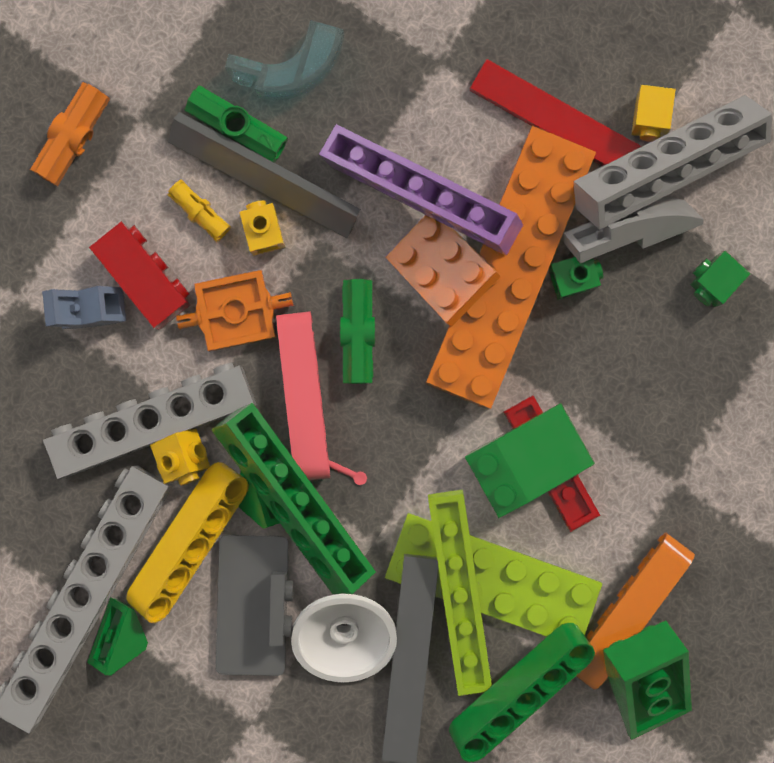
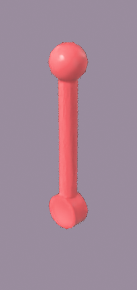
[329,460,367,485]

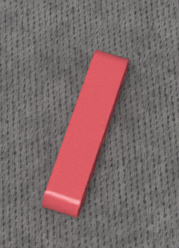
[276,311,330,481]

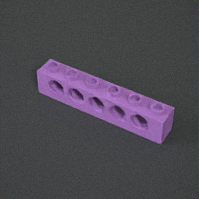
[319,124,523,255]

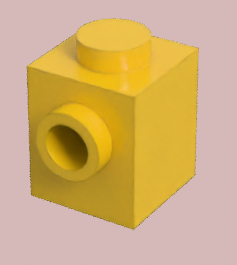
[631,85,676,142]
[239,200,285,256]

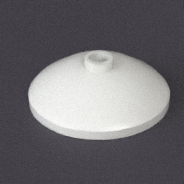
[291,594,397,682]

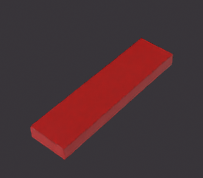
[503,395,600,532]

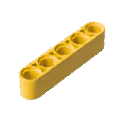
[126,462,249,623]

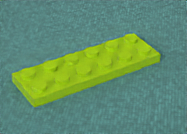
[385,513,603,636]

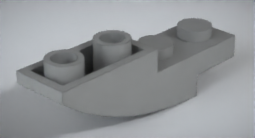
[563,197,703,263]

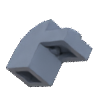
[42,286,126,329]

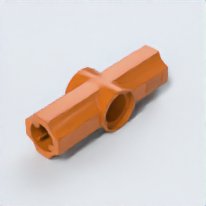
[30,82,110,186]

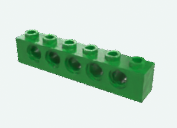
[211,403,376,595]

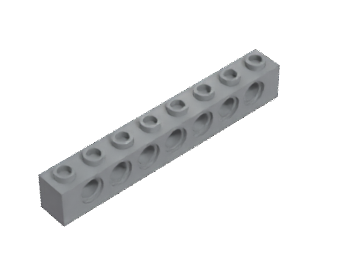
[0,465,173,734]

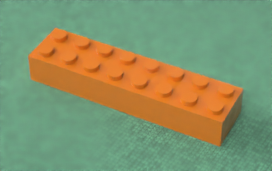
[425,126,596,410]

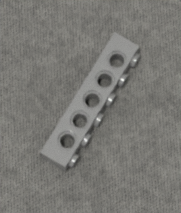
[574,95,772,229]
[43,362,257,479]

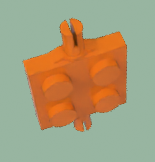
[176,270,294,352]

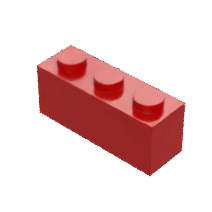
[89,221,190,330]

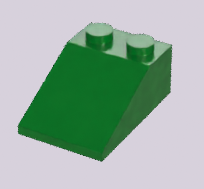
[465,403,595,518]
[603,620,692,740]

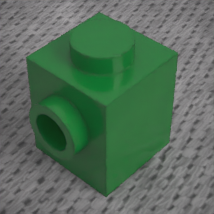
[690,251,751,307]
[548,257,604,300]

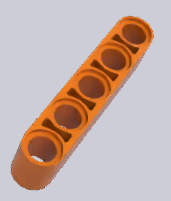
[576,532,695,690]

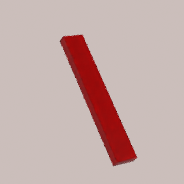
[469,59,642,166]

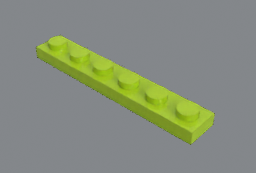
[428,489,492,696]

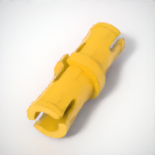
[167,179,231,242]

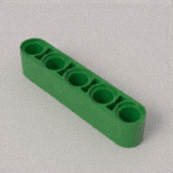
[449,623,595,762]

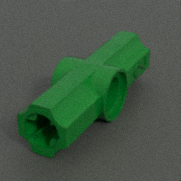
[184,85,288,163]
[340,279,375,384]

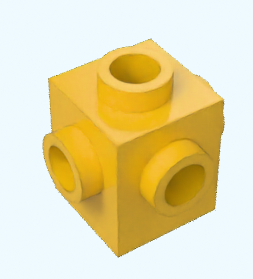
[150,429,210,486]

